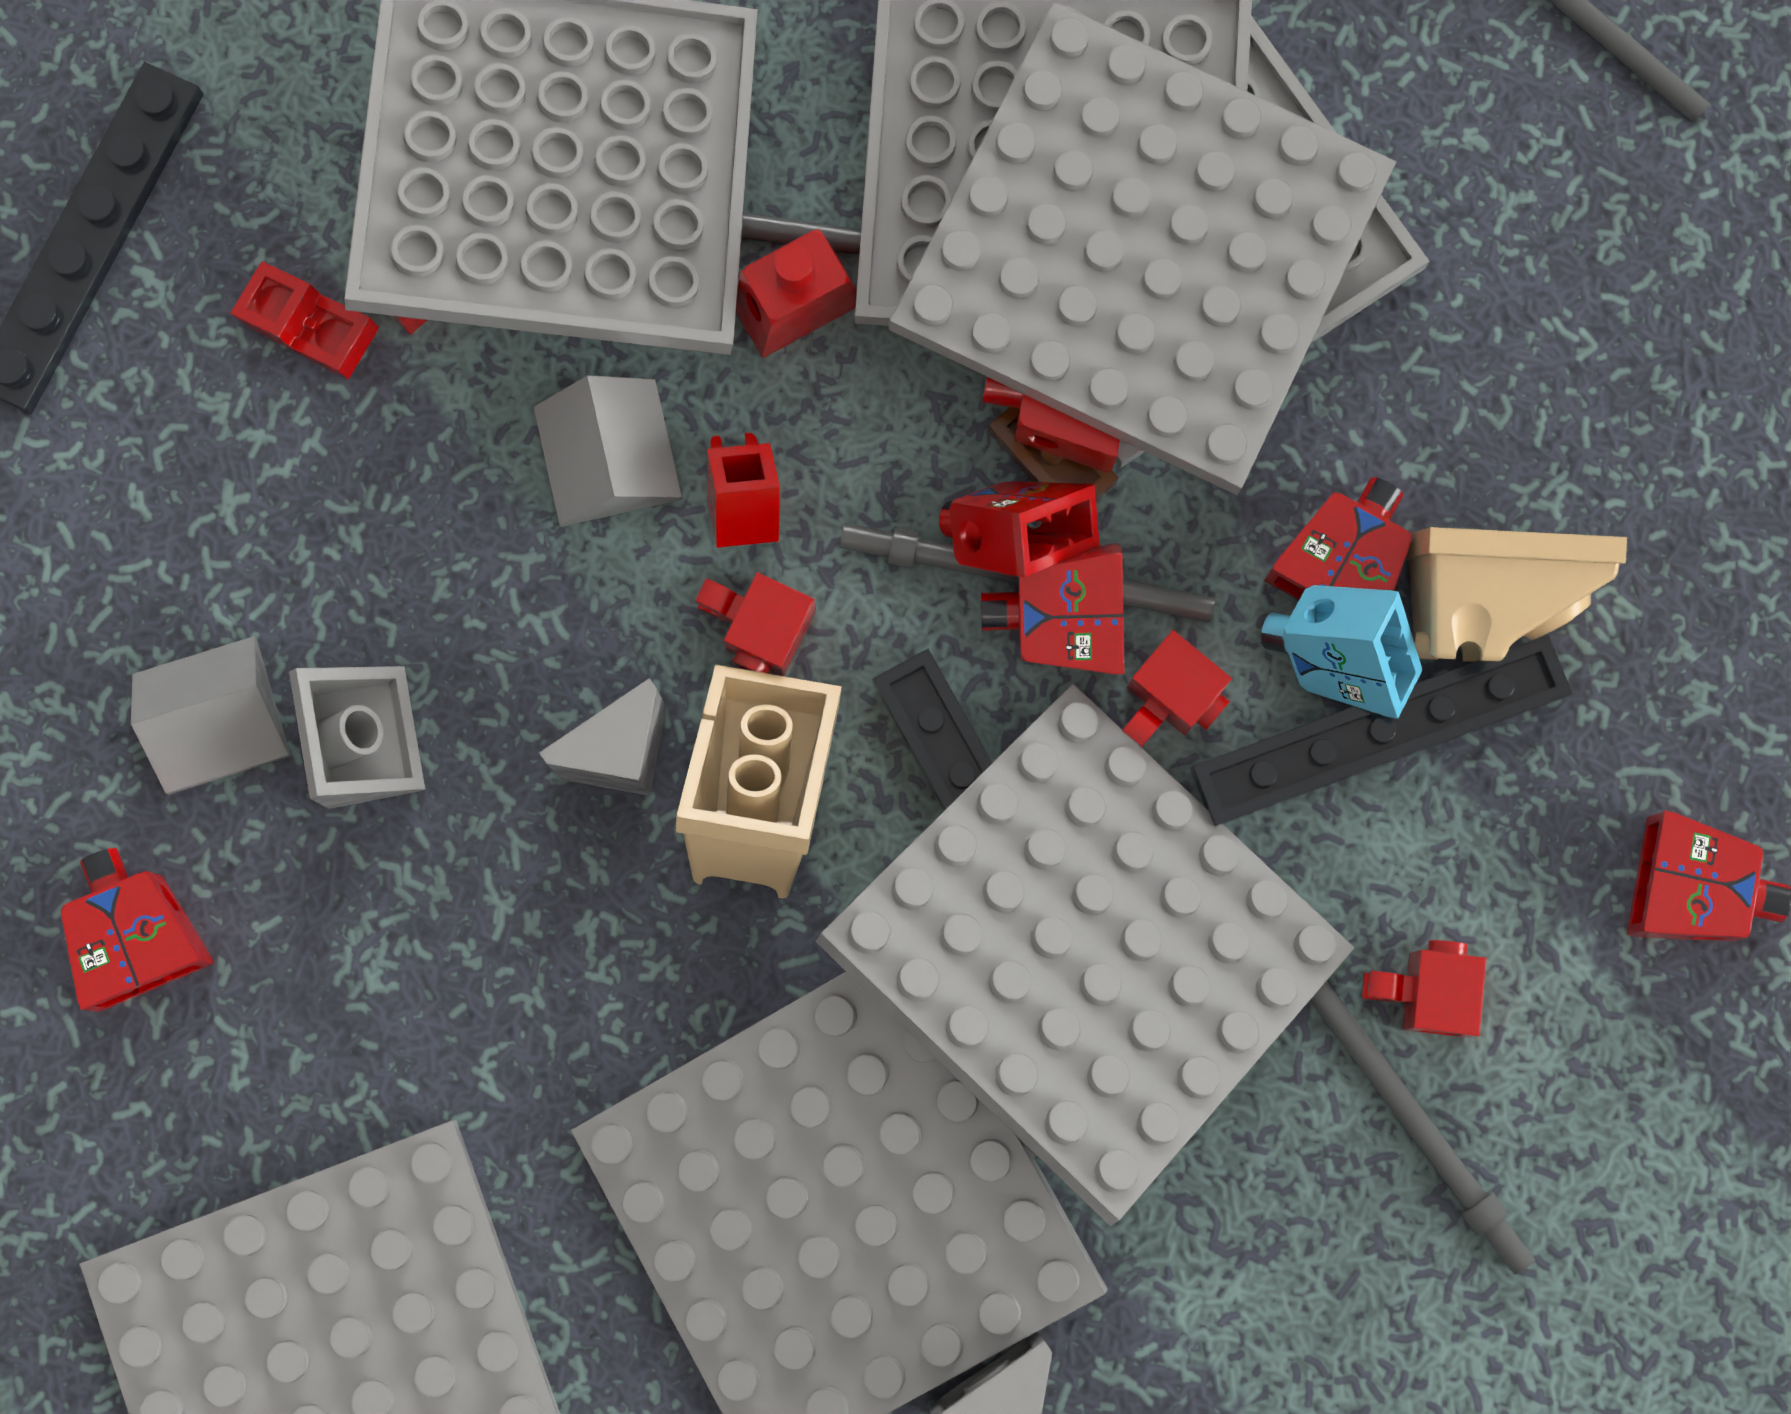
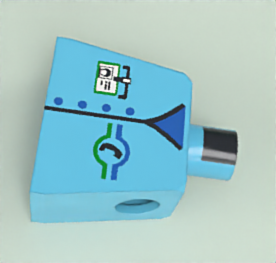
[1261,585,1423,719]

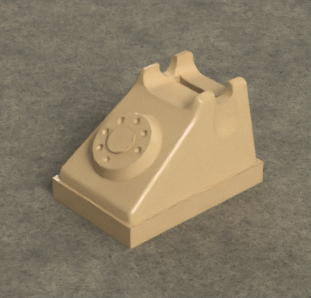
[1405,527,1627,662]
[676,665,842,899]

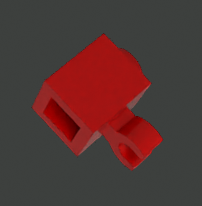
[707,432,780,548]
[695,572,816,676]
[1122,630,1233,748]
[1361,940,1487,1038]

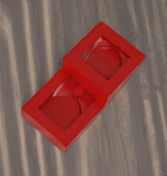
[230,261,380,380]

